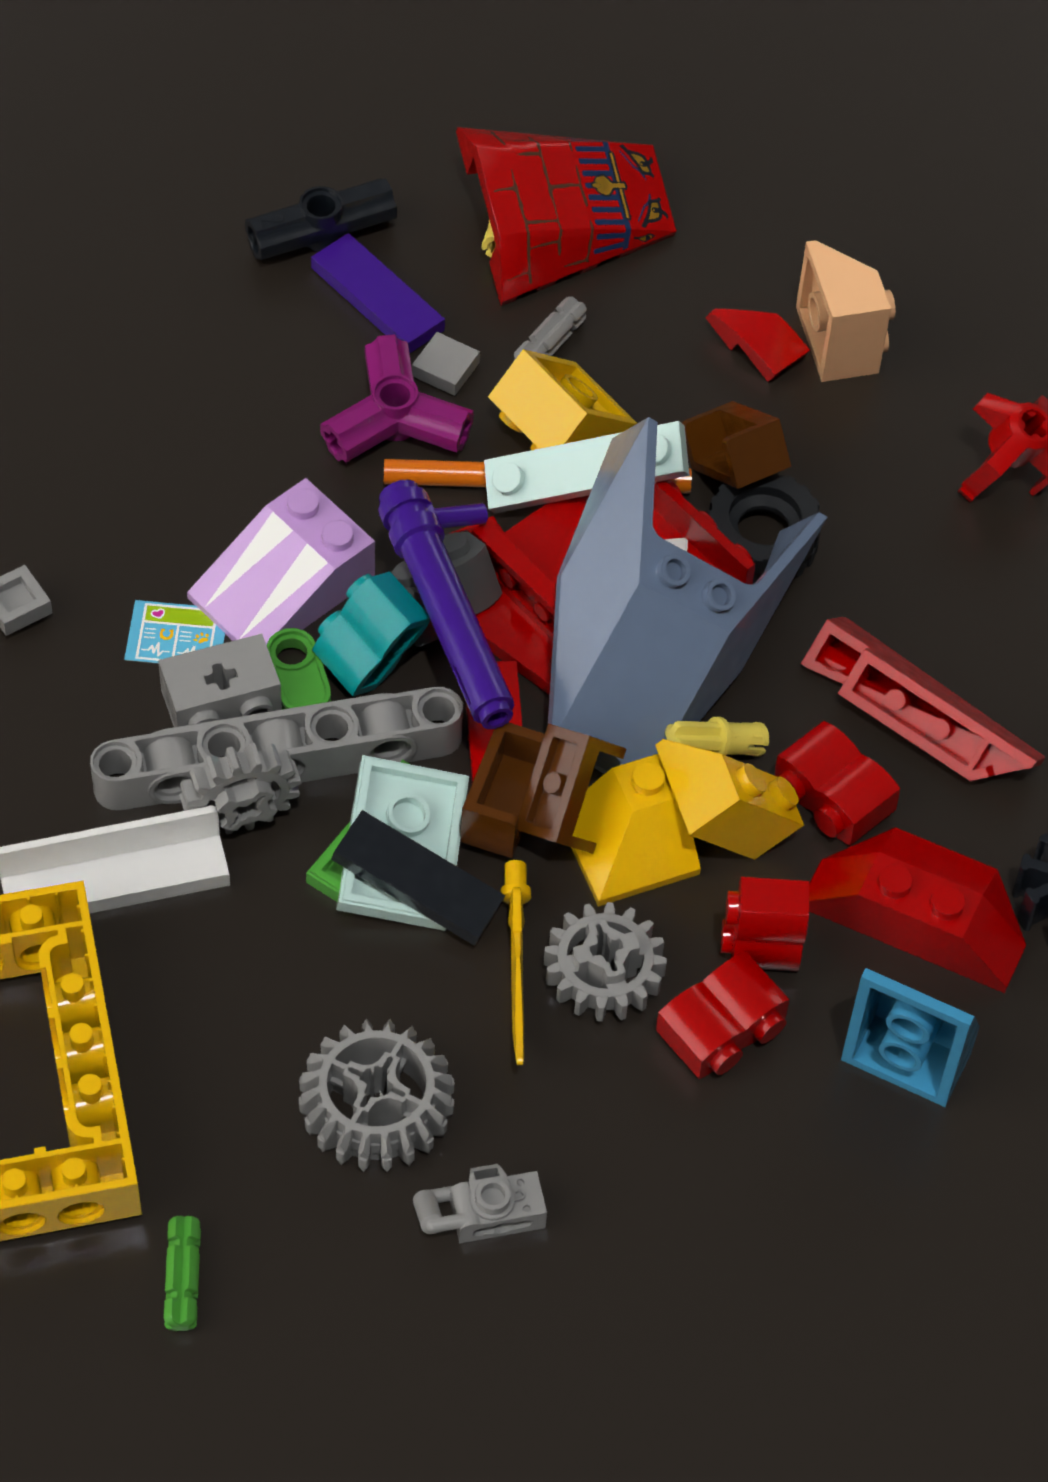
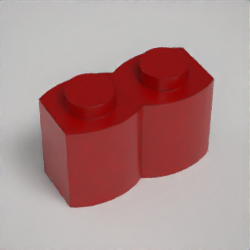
[774,721,900,845]
[721,877,809,972]
[656,951,790,1079]

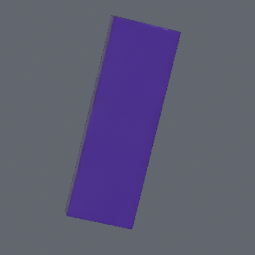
[311,233,445,354]

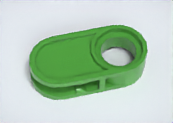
[267,628,331,710]

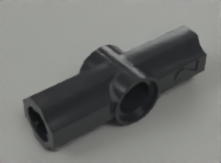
[245,178,397,260]

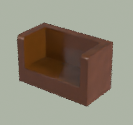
[682,401,792,489]
[460,722,545,858]
[518,723,626,854]

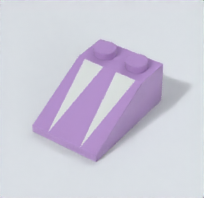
[187,478,375,645]

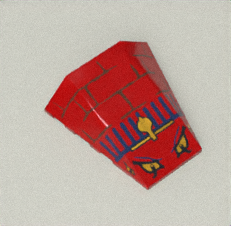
[456,127,677,306]

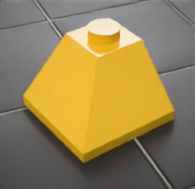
[571,754,701,907]

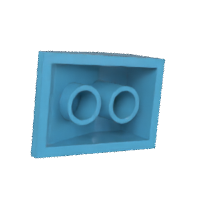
[841,968,980,1107]

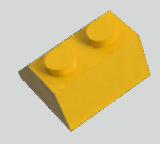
[488,349,637,450]
[655,739,804,860]

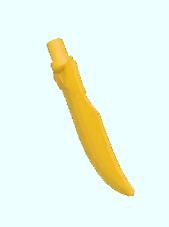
[501,860,531,1065]

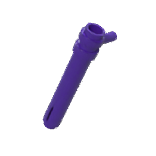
[378,479,514,729]

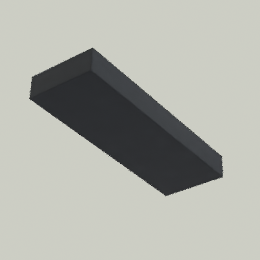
[331,810,505,946]

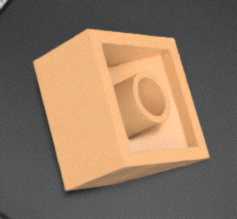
[796,240,896,382]

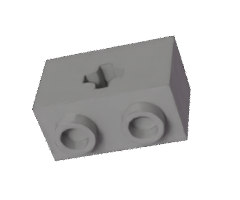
[158,634,282,727]

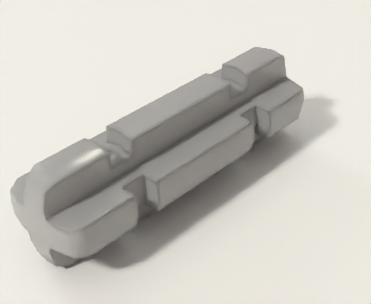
[514,296,587,361]

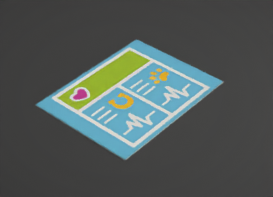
[124,600,225,663]

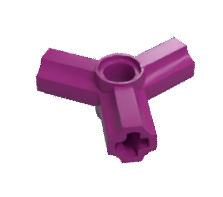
[320,334,474,462]

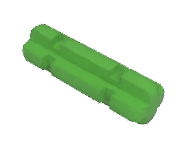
[164,1216,201,1331]

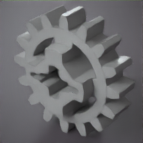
[179,743,302,834]
[543,902,667,1022]

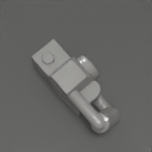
[413,1164,547,1244]

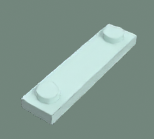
[484,421,690,514]

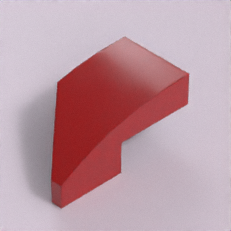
[705,308,810,382]

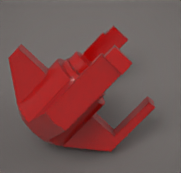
[958,392,1048,502]

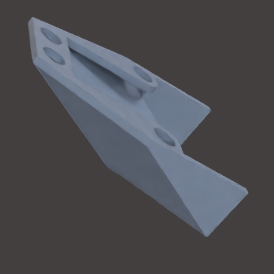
[548,417,828,774]

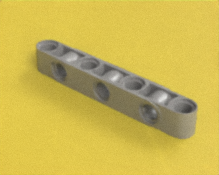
[90,687,463,810]

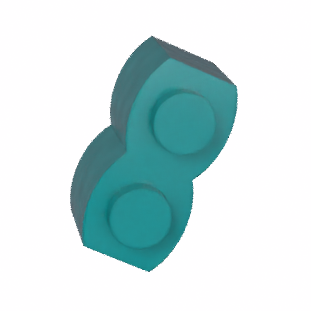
[312,572,430,696]

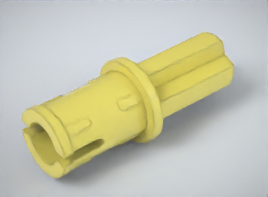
[665,717,769,757]

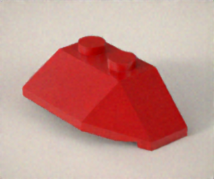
[809,827,1026,994]

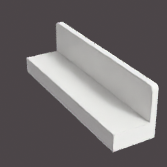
[0,805,230,914]

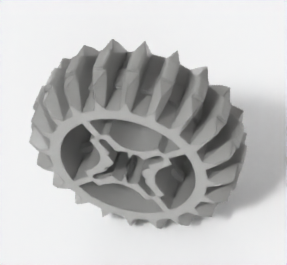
[299,1018,455,1172]

